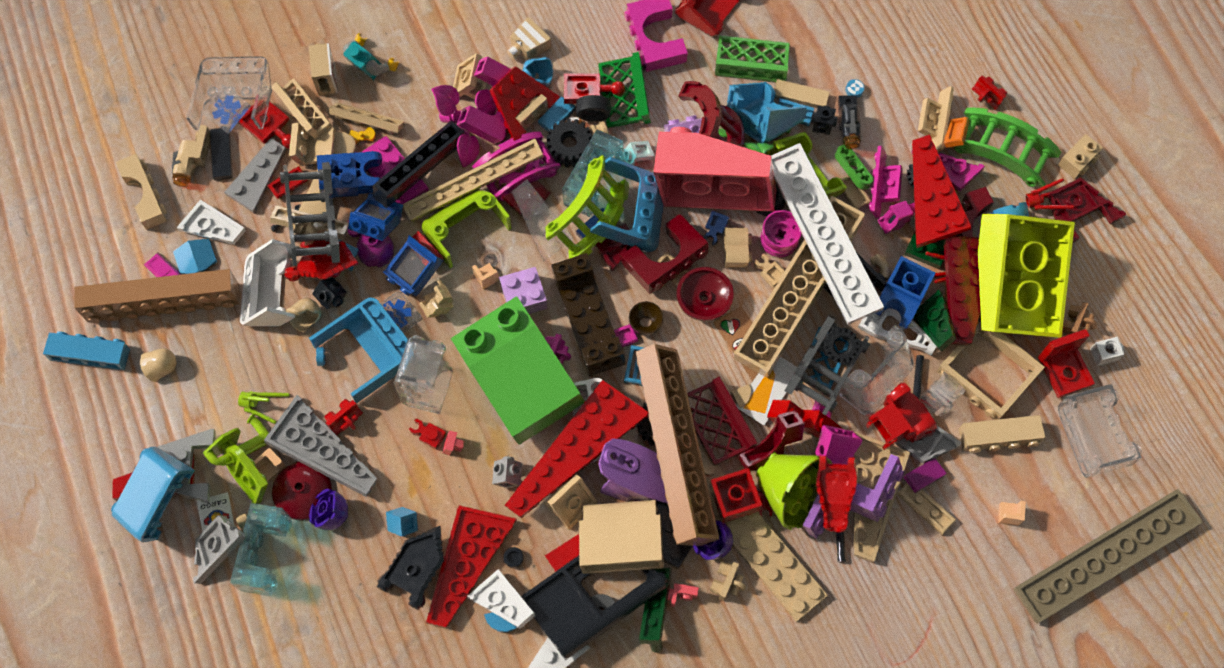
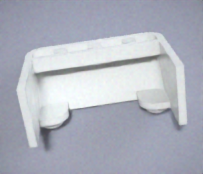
[240,239,300,326]

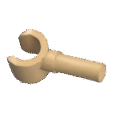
[236,514,250,543]

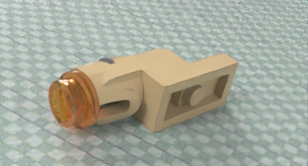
[172,125,211,187]

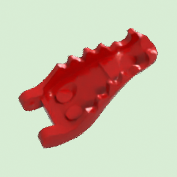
[816,455,858,532]

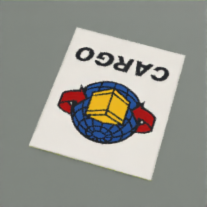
[197,492,234,532]

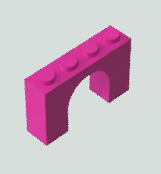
[624,0,688,72]
[457,56,511,144]

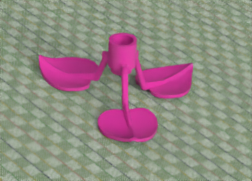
[431,85,497,167]

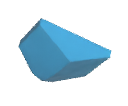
[173,239,217,274]

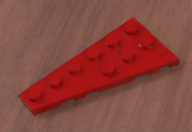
[912,134,971,248]

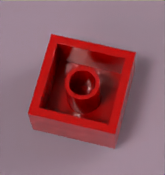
[709,468,762,523]

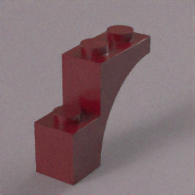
[956,187,994,237]
[739,410,804,472]

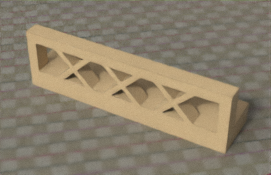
[271,78,332,139]

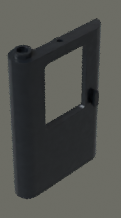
[521,555,668,660]

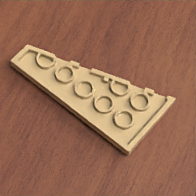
[853,432,910,563]

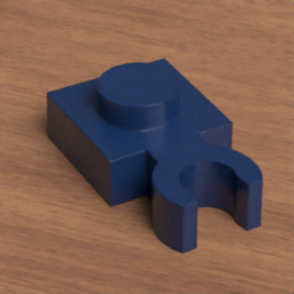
[703,211,730,246]

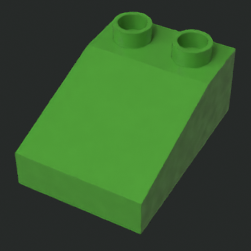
[451,296,585,445]

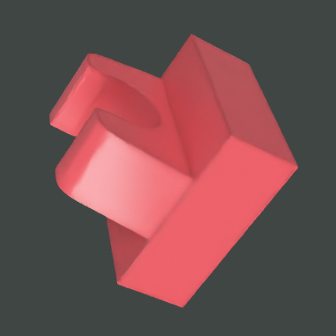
[442,431,465,455]

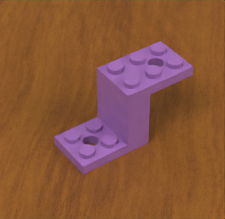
[803,454,904,539]

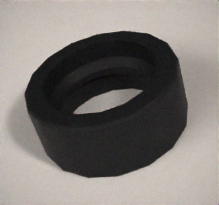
[576,95,611,122]

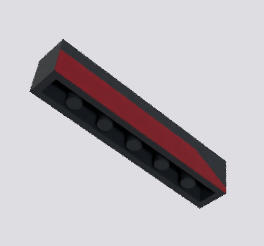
[373,121,465,209]

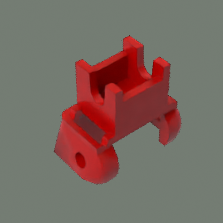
[866,383,937,451]

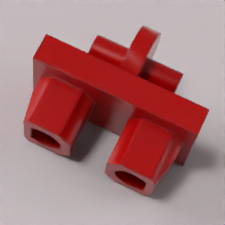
[972,75,1007,110]
[324,399,363,436]

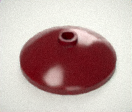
[676,267,734,321]
[272,462,332,520]

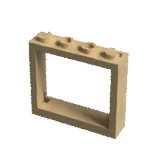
[936,321,1045,420]

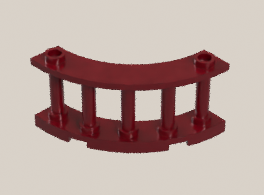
[678,81,744,147]

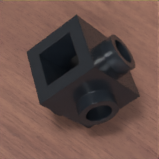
[811,105,838,135]
[312,277,347,309]

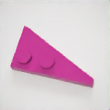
[939,153,985,192]

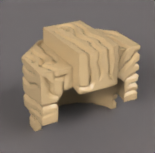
[419,280,454,318]

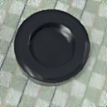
[503,547,524,569]

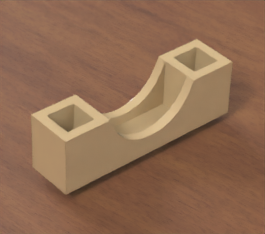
[115,154,167,230]

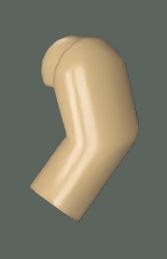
[870,254,890,280]

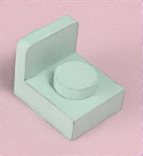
[623,141,655,165]

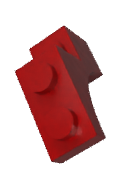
[767,400,843,438]

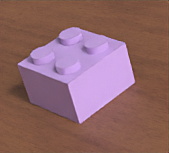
[499,267,548,314]

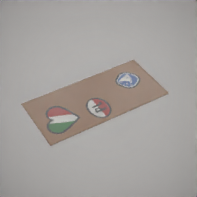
[713,306,758,381]

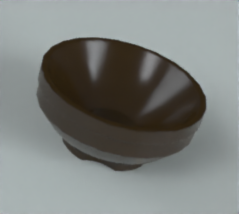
[629,301,664,336]

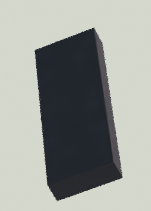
[210,127,233,181]

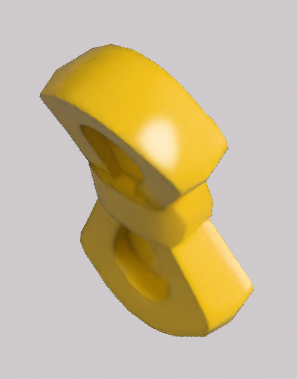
[349,127,376,145]

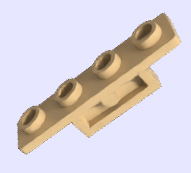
[918,86,954,152]

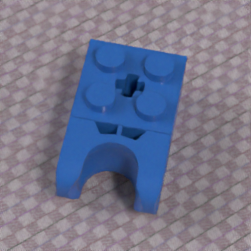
[317,151,382,198]
[874,256,935,329]

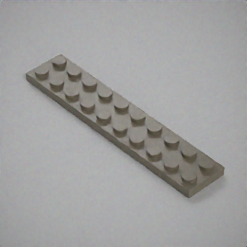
[1013,489,1203,624]

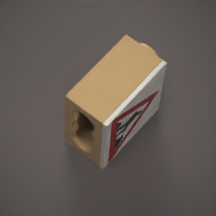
[309,43,338,96]

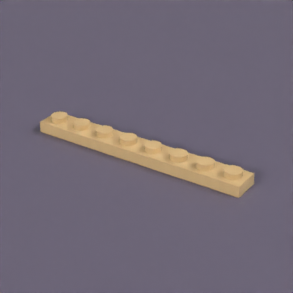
[403,139,544,222]

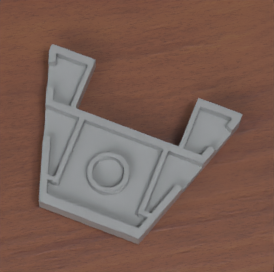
[158,429,216,503]

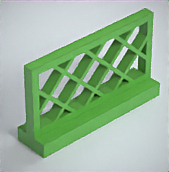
[715,35,790,82]

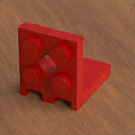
[1038,329,1095,398]

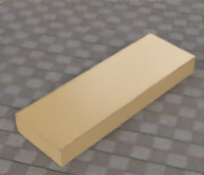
[774,79,830,108]
[897,483,956,535]

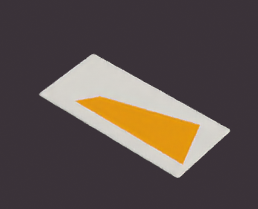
[736,357,797,425]

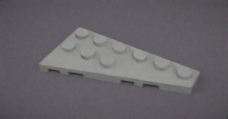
[264,395,377,497]

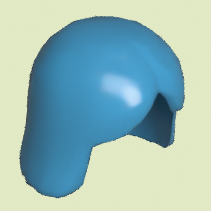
[522,57,553,87]

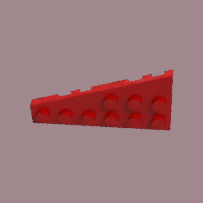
[426,505,517,629]

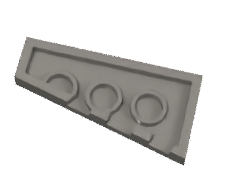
[224,138,287,214]

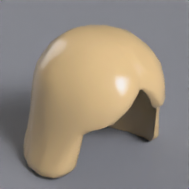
[286,298,321,332]
[140,348,177,382]

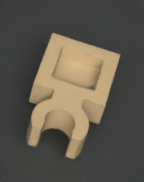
[754,254,785,288]

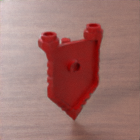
[285,240,359,282]

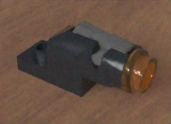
[838,95,862,149]

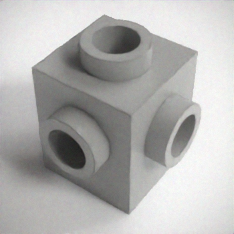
[492,456,522,489]

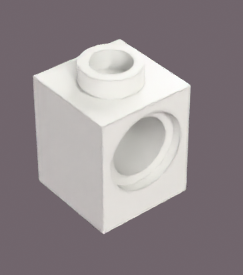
[1090,337,1124,366]

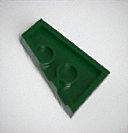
[913,290,957,351]

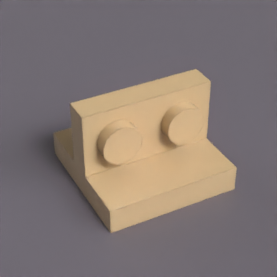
[453,53,487,99]
[544,474,598,530]

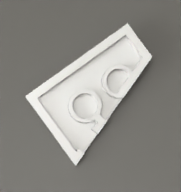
[177,200,246,245]
[467,570,536,629]
[528,638,590,668]

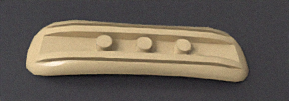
[299,132,355,214]

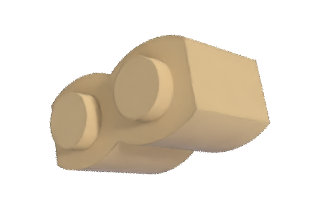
[724,228,752,268]

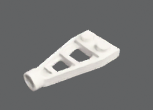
[858,296,937,356]

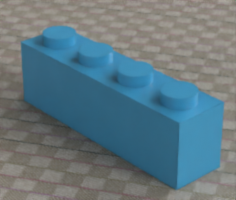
[43,331,130,370]

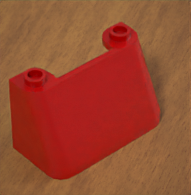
[674,0,739,37]

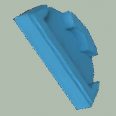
[484,613,517,632]

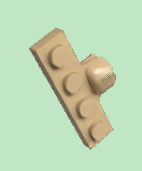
[270,205,349,246]

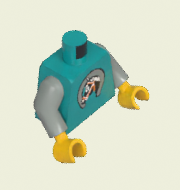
[343,33,399,80]

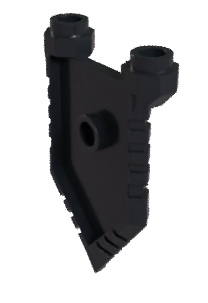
[376,525,444,610]

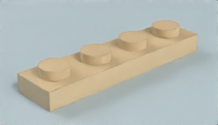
[329,103,405,133]

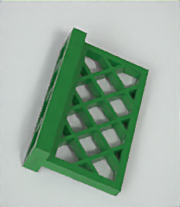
[598,52,651,128]

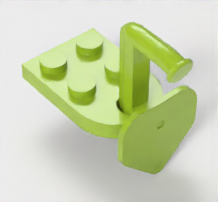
[203,414,269,506]

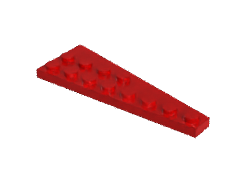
[505,380,649,518]

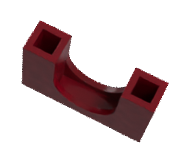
[621,214,709,294]

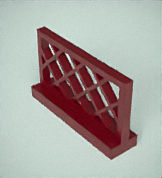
[687,376,757,466]

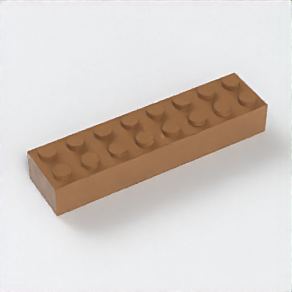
[74,269,240,323]

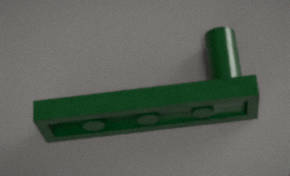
[639,568,672,653]

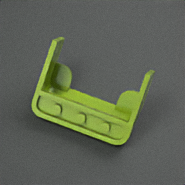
[422,188,512,269]

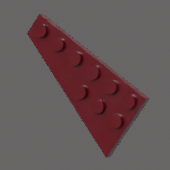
[943,235,981,346]

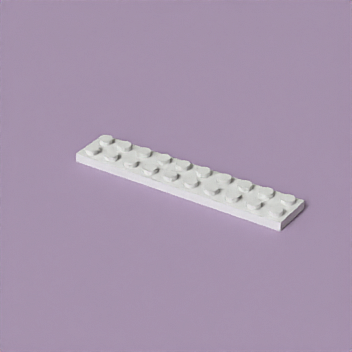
[771,143,884,325]

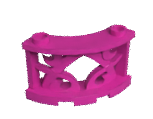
[472,132,561,202]

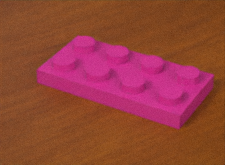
[362,136,429,208]

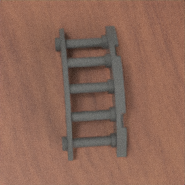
[280,162,340,266]
[784,314,870,415]

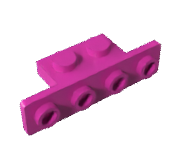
[869,146,903,219]

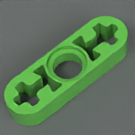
[835,145,873,190]

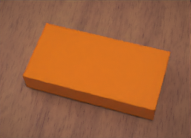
[944,117,970,148]

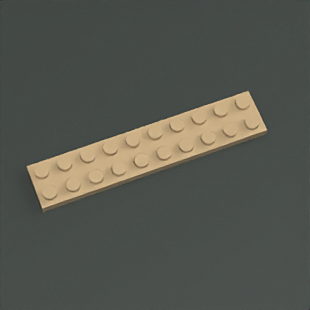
[698,443,828,622]

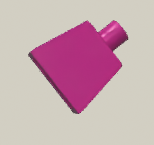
[815,425,863,465]

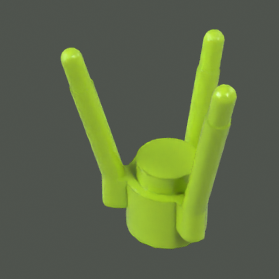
[238,391,290,424]

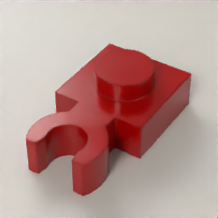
[409,419,446,450]

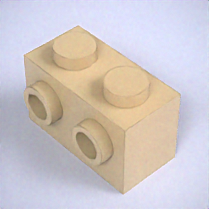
[1058,134,1103,179]

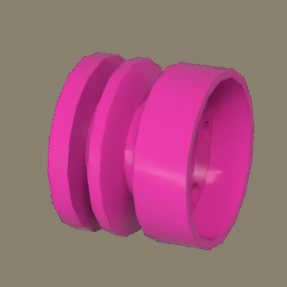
[760,210,801,258]

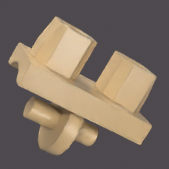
[710,561,746,601]

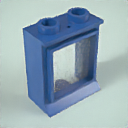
[348,193,403,241]
[383,236,444,297]

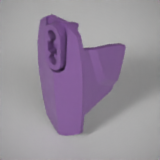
[598,439,668,504]

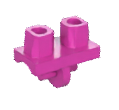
[545,333,572,365]

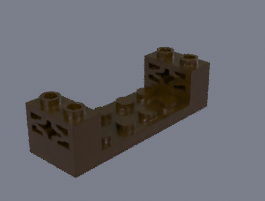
[551,253,626,376]

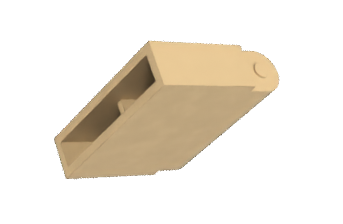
[579,500,664,574]

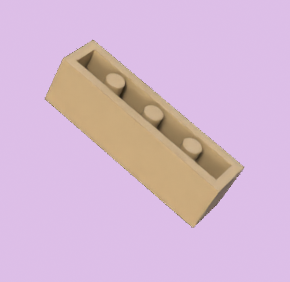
[959,415,1045,453]

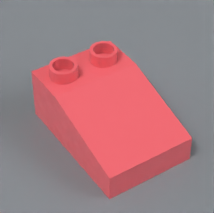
[654,127,777,212]

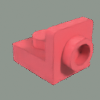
[667,583,699,607]

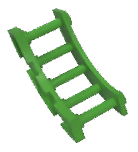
[953,108,1061,187]

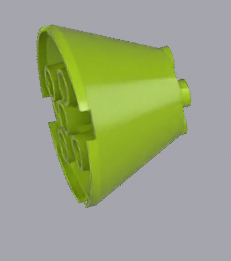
[756,453,832,530]

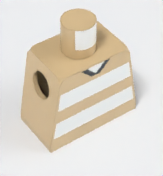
[507,17,551,60]

